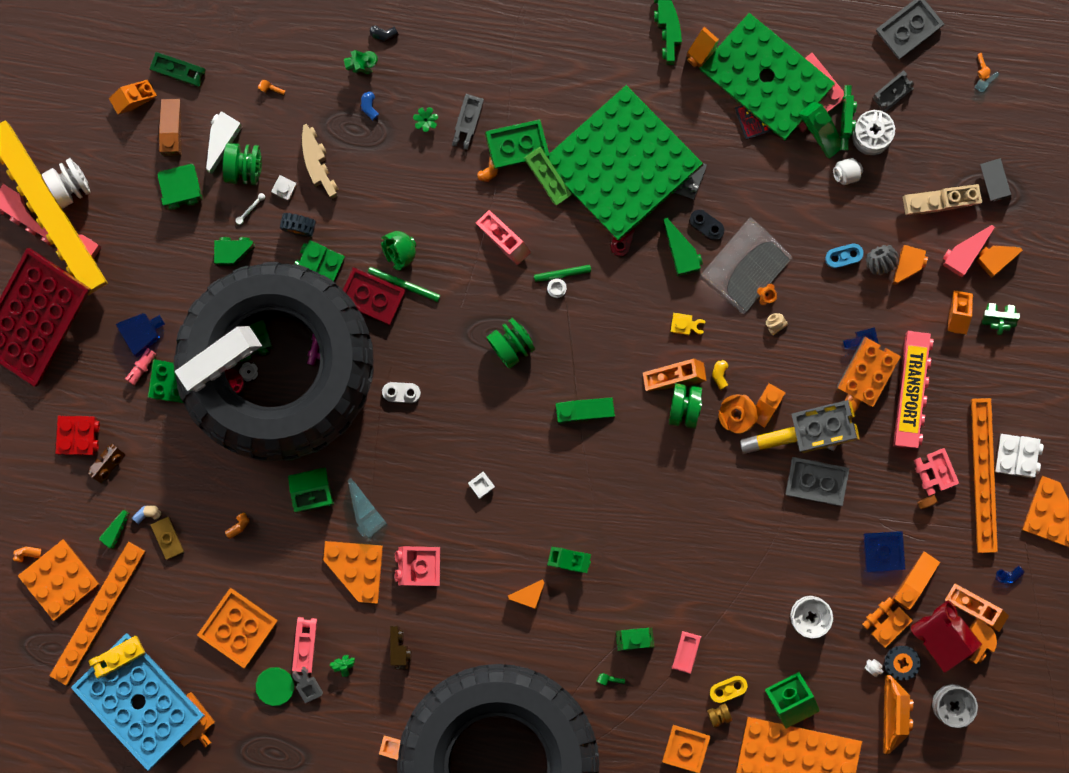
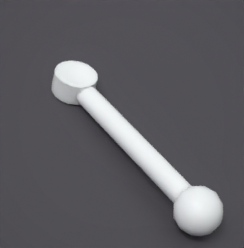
[236,193,265,225]

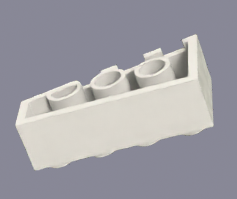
[175,326,262,392]

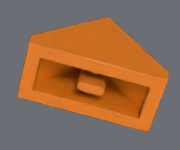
[508,579,545,609]

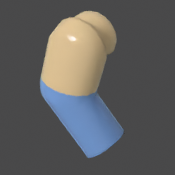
[132,506,161,524]

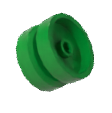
[669,383,702,429]

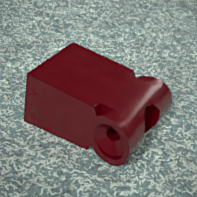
[911,600,982,673]

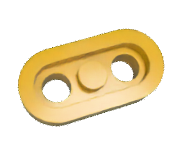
[710,676,747,703]

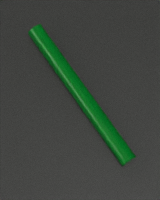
[368,267,441,302]

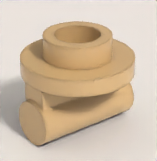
[766,313,789,335]

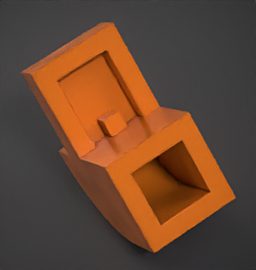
[967,619,997,664]

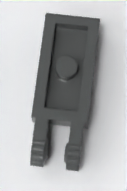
[452,94,484,150]

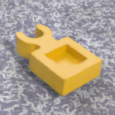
[671,313,705,335]

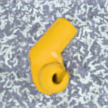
[712,360,728,390]

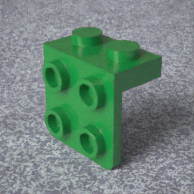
[158,164,203,210]

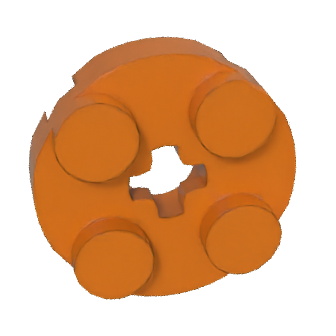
[718,394,758,433]

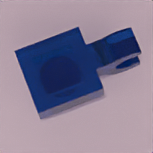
[843,327,879,348]

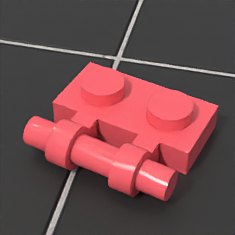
[914,448,959,496]

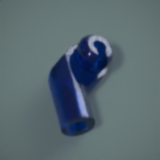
[996,566,1025,584]

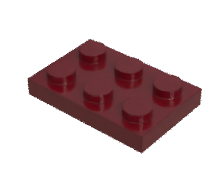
[343,267,406,325]

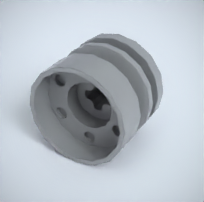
[932,684,978,728]

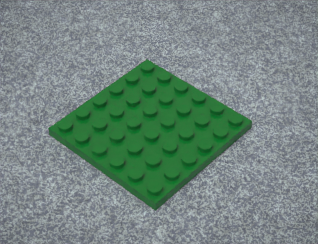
[547,85,703,242]

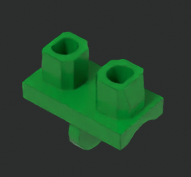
[344,50,378,74]
[982,303,1020,335]

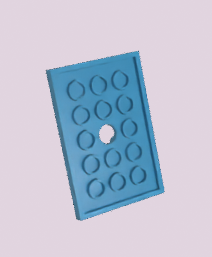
[71,633,205,771]

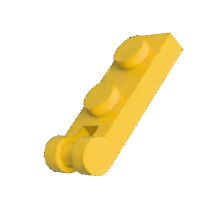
[88,636,146,679]

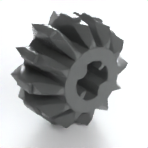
[866,245,899,275]

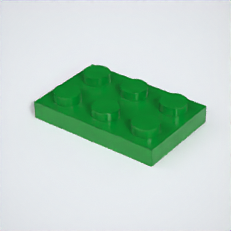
[485,119,550,169]

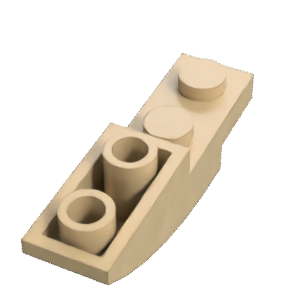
[302,124,339,200]
[903,184,982,215]

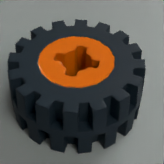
[280,213,316,237]
[884,646,920,681]

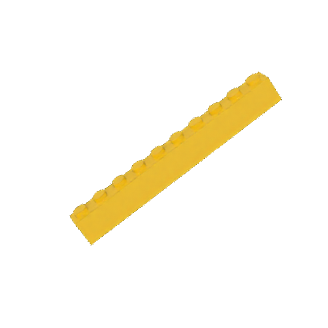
[0,120,108,296]

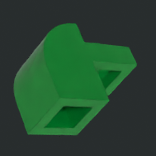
[547,547,591,573]

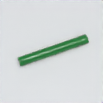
[534,265,591,282]

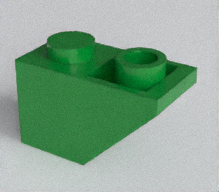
[214,237,255,266]

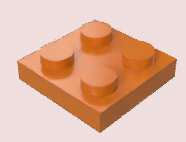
[662,725,710,773]

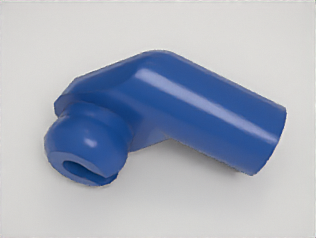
[361,92,379,121]

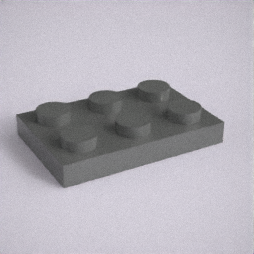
[876,0,944,60]
[785,457,850,506]

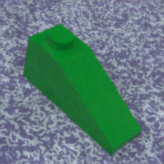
[798,102,841,159]
[663,218,703,276]
[556,397,615,424]

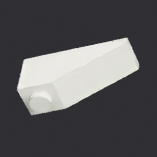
[206,111,242,174]

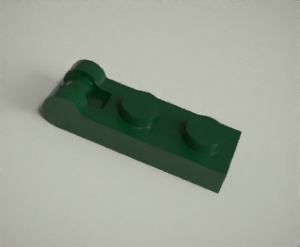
[149,52,206,88]

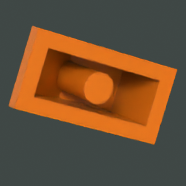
[892,245,928,285]
[976,246,1023,278]
[948,290,973,335]
[755,383,785,428]

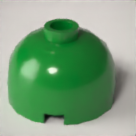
[381,231,417,270]

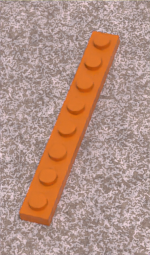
[971,398,998,553]
[49,541,146,685]

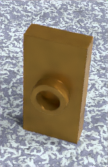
[151,517,184,560]

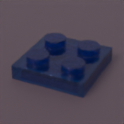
[863,531,906,572]

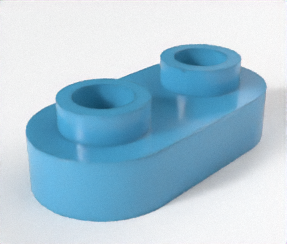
[825,244,863,268]

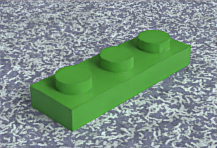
[524,147,572,205]

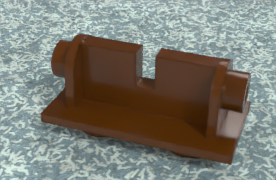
[88,444,125,483]

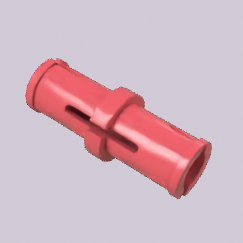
[125,348,157,386]

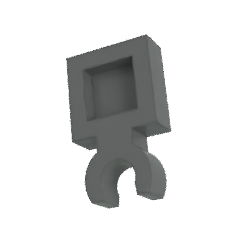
[292,667,323,703]

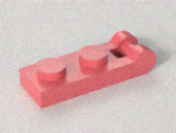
[292,617,317,673]

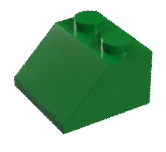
[765,672,820,729]

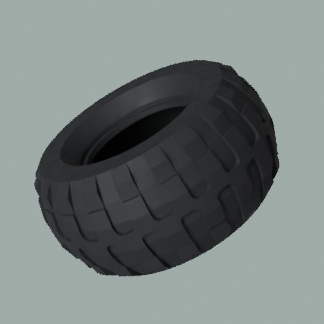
[173,262,374,461]
[397,664,599,773]

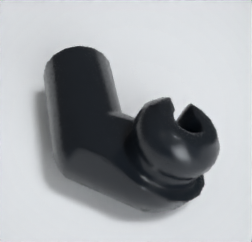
[369,25,399,42]

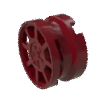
[225,369,245,394]

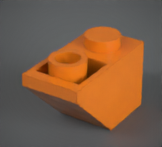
[109,80,157,114]

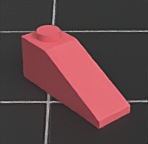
[476,210,531,265]
[942,225,995,277]

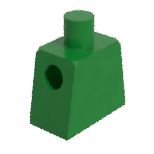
[616,628,654,651]

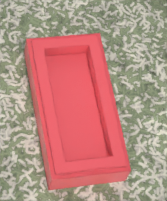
[672,631,701,674]

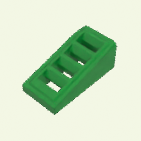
[99,510,130,550]

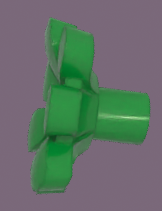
[413,107,438,132]
[330,655,355,677]

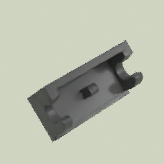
[872,70,914,112]
[980,158,1012,202]

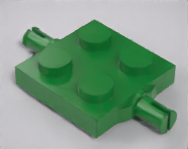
[840,85,857,151]

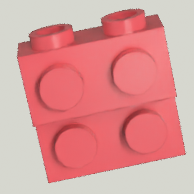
[394,546,440,586]

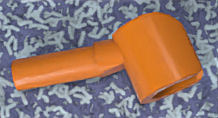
[977,53,990,81]
[258,80,285,95]

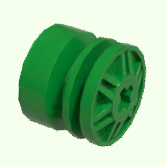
[223,143,262,185]
[486,318,536,369]

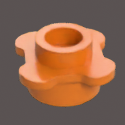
[757,284,777,305]

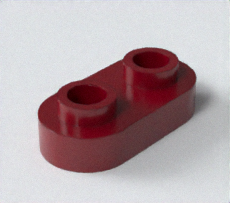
[611,227,635,257]

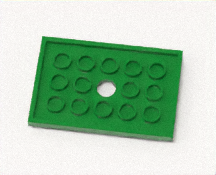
[699,13,835,141]

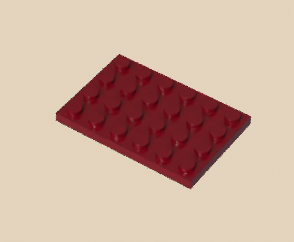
[0,248,91,387]

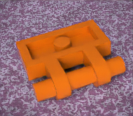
[862,597,913,648]

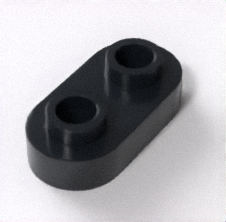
[690,210,724,241]

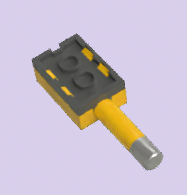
[740,400,860,454]

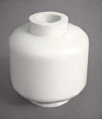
[833,158,863,185]

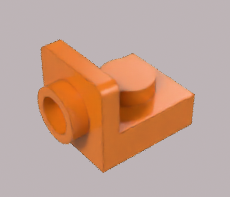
[379,736,401,760]

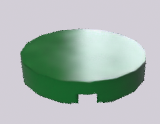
[256,667,295,706]

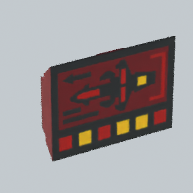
[735,105,771,139]

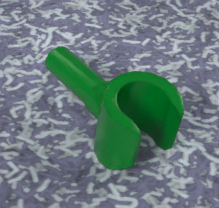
[597,673,625,686]

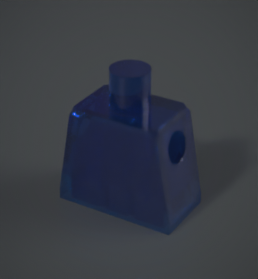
[116,313,165,357]

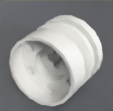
[852,110,895,155]
[42,158,91,209]
[790,596,833,638]

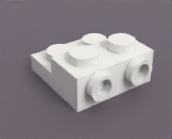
[995,434,1043,478]

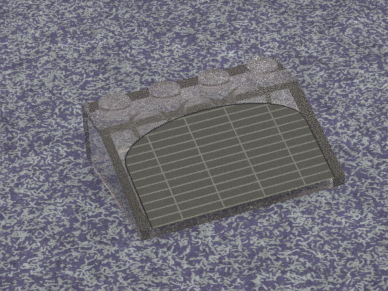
[700,217,792,315]

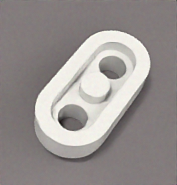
[382,382,421,403]

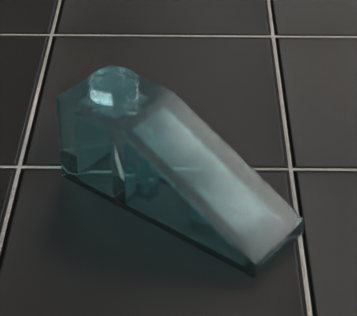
[348,478,387,538]

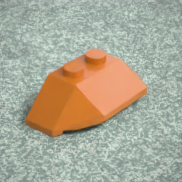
[883,675,913,754]

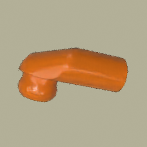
[477,157,498,182]
[225,513,249,539]
[13,547,41,562]

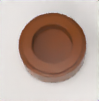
[917,495,937,510]

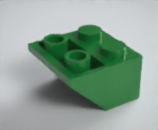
[288,467,334,513]

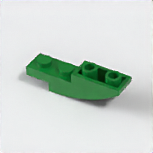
[654,0,682,65]

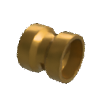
[707,704,732,728]

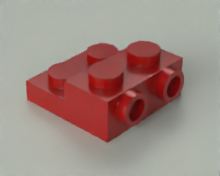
[56,416,100,456]

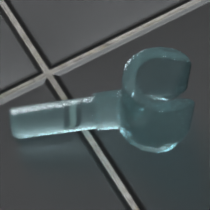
[975,71,999,92]

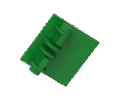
[148,359,183,403]

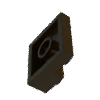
[390,626,412,669]

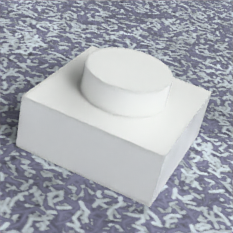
[271,175,297,201]
[468,472,495,499]

